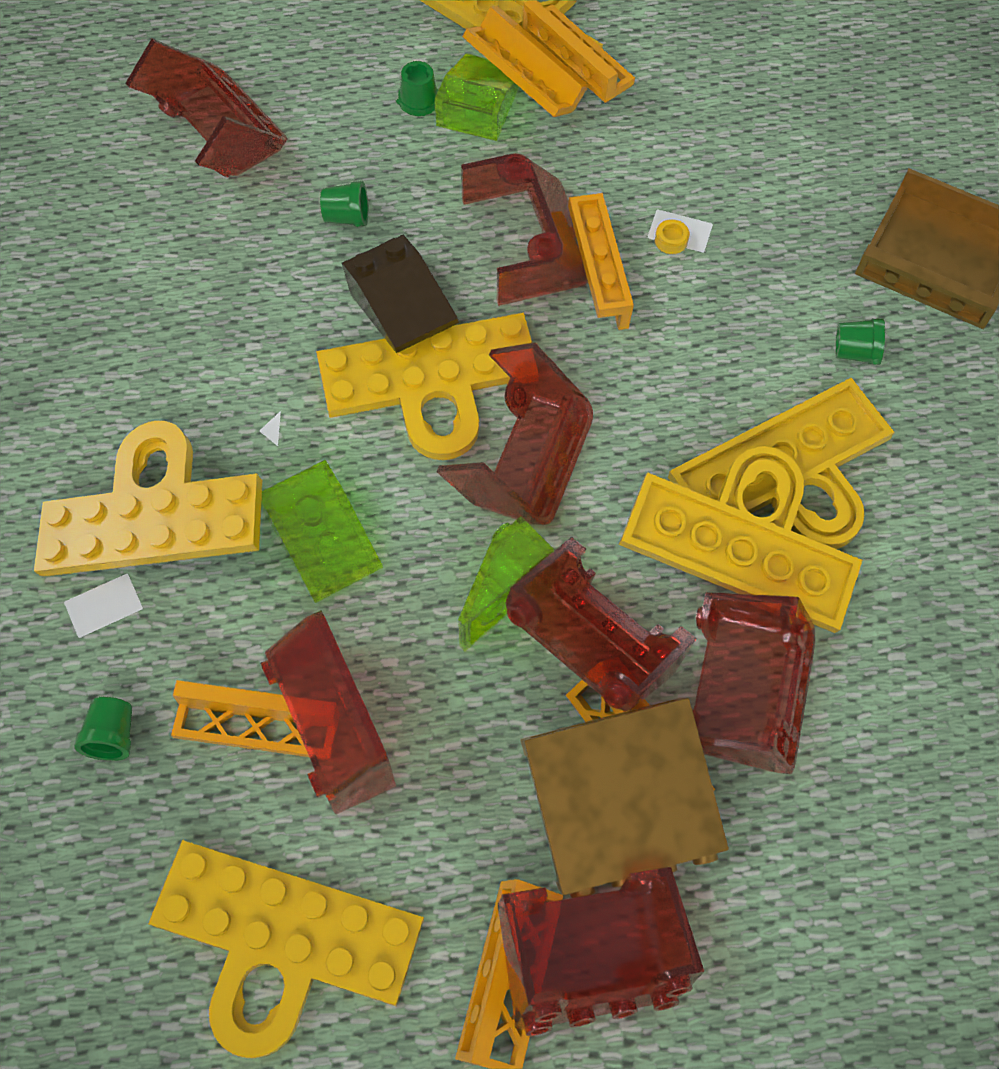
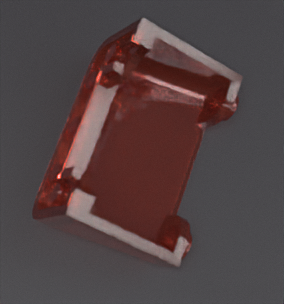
[506,537,697,711]
[692,592,815,775]

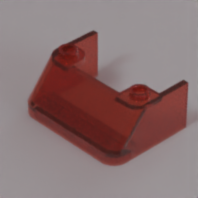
[125,38,288,177]
[461,153,588,306]
[436,342,593,525]
[260,610,396,815]

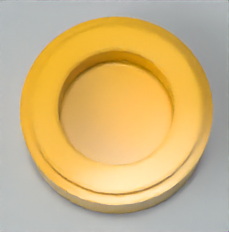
[654,219,690,254]

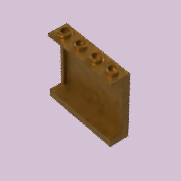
[855,168,999,330]
[520,698,729,899]

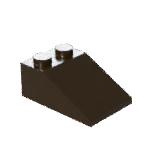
[342,234,459,353]

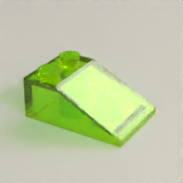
[435,54,519,141]
[261,459,383,603]
[458,516,554,652]

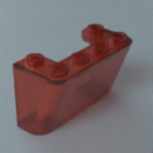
[498,867,704,1036]

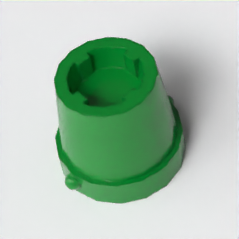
[396,61,442,116]
[320,181,369,227]
[836,318,885,365]
[74,697,132,761]

